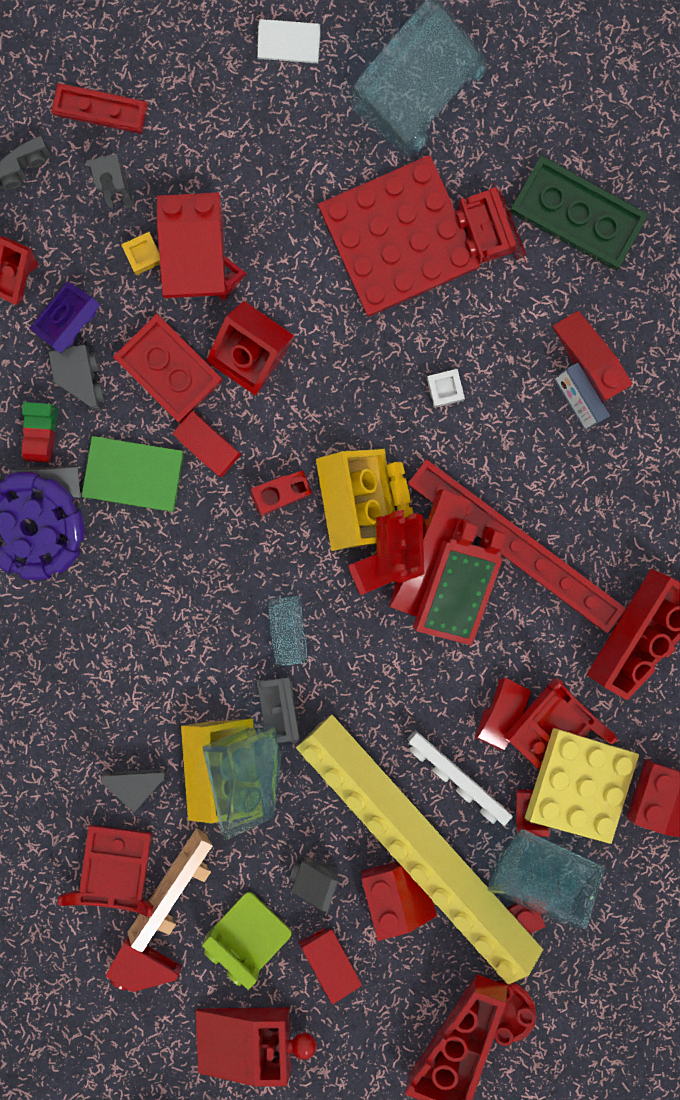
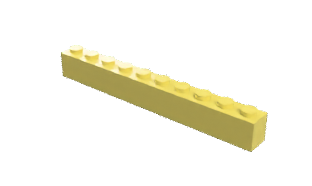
[296,715,543,985]

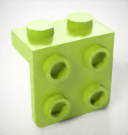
[202,892,292,990]

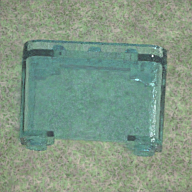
[352,0,488,157]

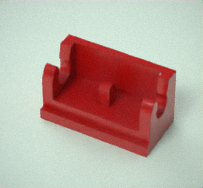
[376,510,425,583]
[298,928,362,1005]

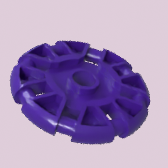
[0,472,85,581]

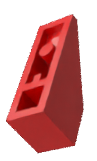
[552,311,633,403]

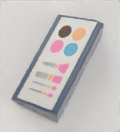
[554,363,610,431]

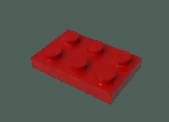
[113,314,223,424]

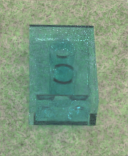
[202,728,281,840]

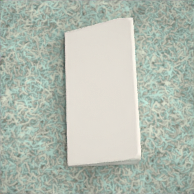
[258,19,321,63]

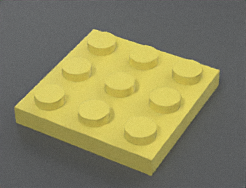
[525,728,639,844]

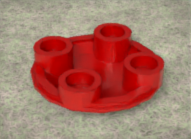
[494,980,537,1046]

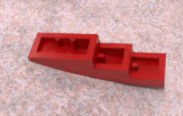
[388,489,470,617]

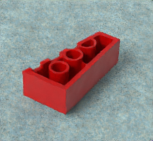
[586,568,680,700]
[405,974,507,1100]

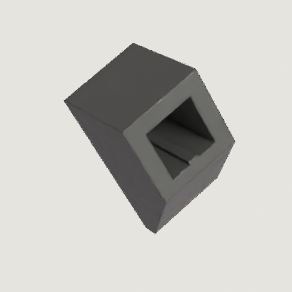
[49,345,106,411]

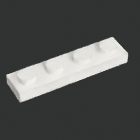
[407,730,513,826]

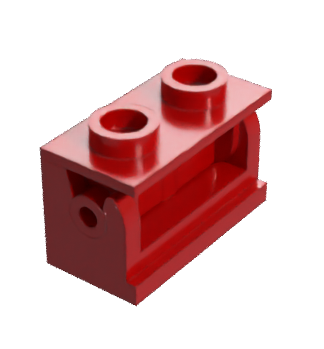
[455,187,516,264]

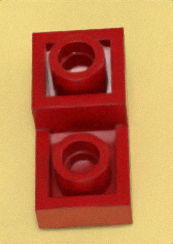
[172,411,241,477]
[475,678,531,751]

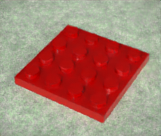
[318,155,480,318]

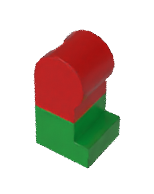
[22,402,58,463]

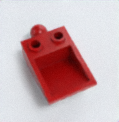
[196,1007,317,1087]

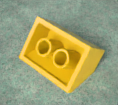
[316,449,395,551]
[181,718,260,824]

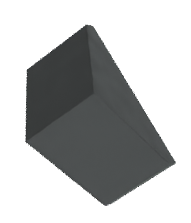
[101,768,168,812]

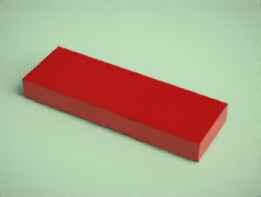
[51,83,148,134]

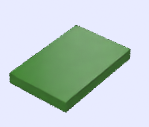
[82,436,184,512]

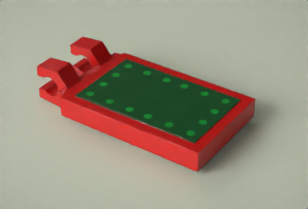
[412,518,506,646]

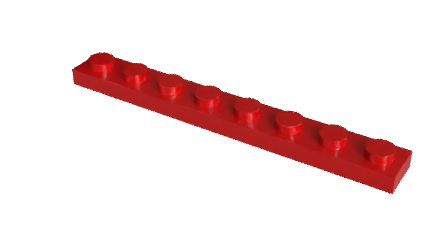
[407,459,626,633]

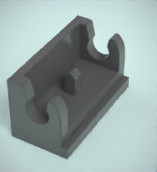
[86,154,135,209]
[257,675,300,744]

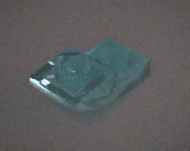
[268,596,307,666]

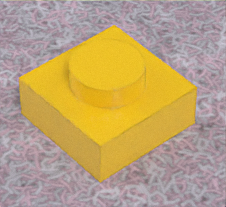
[121,232,160,275]

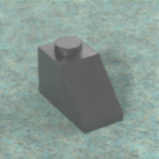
[289,855,338,912]

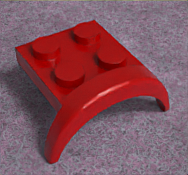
[504,678,617,771]
[57,824,153,917]

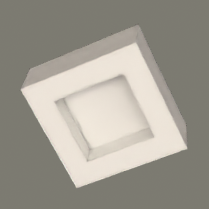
[427,369,465,408]

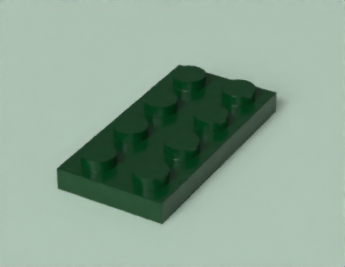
[510,156,649,271]

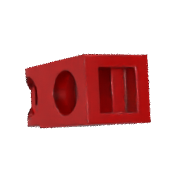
[250,471,313,518]

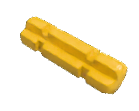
[386,462,414,517]

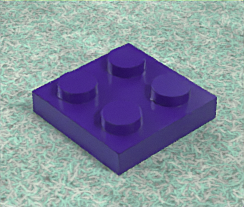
[29,281,100,354]

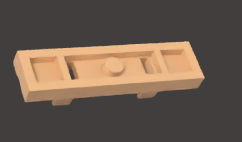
[127,828,212,952]

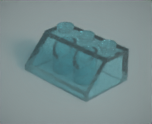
[488,830,606,929]

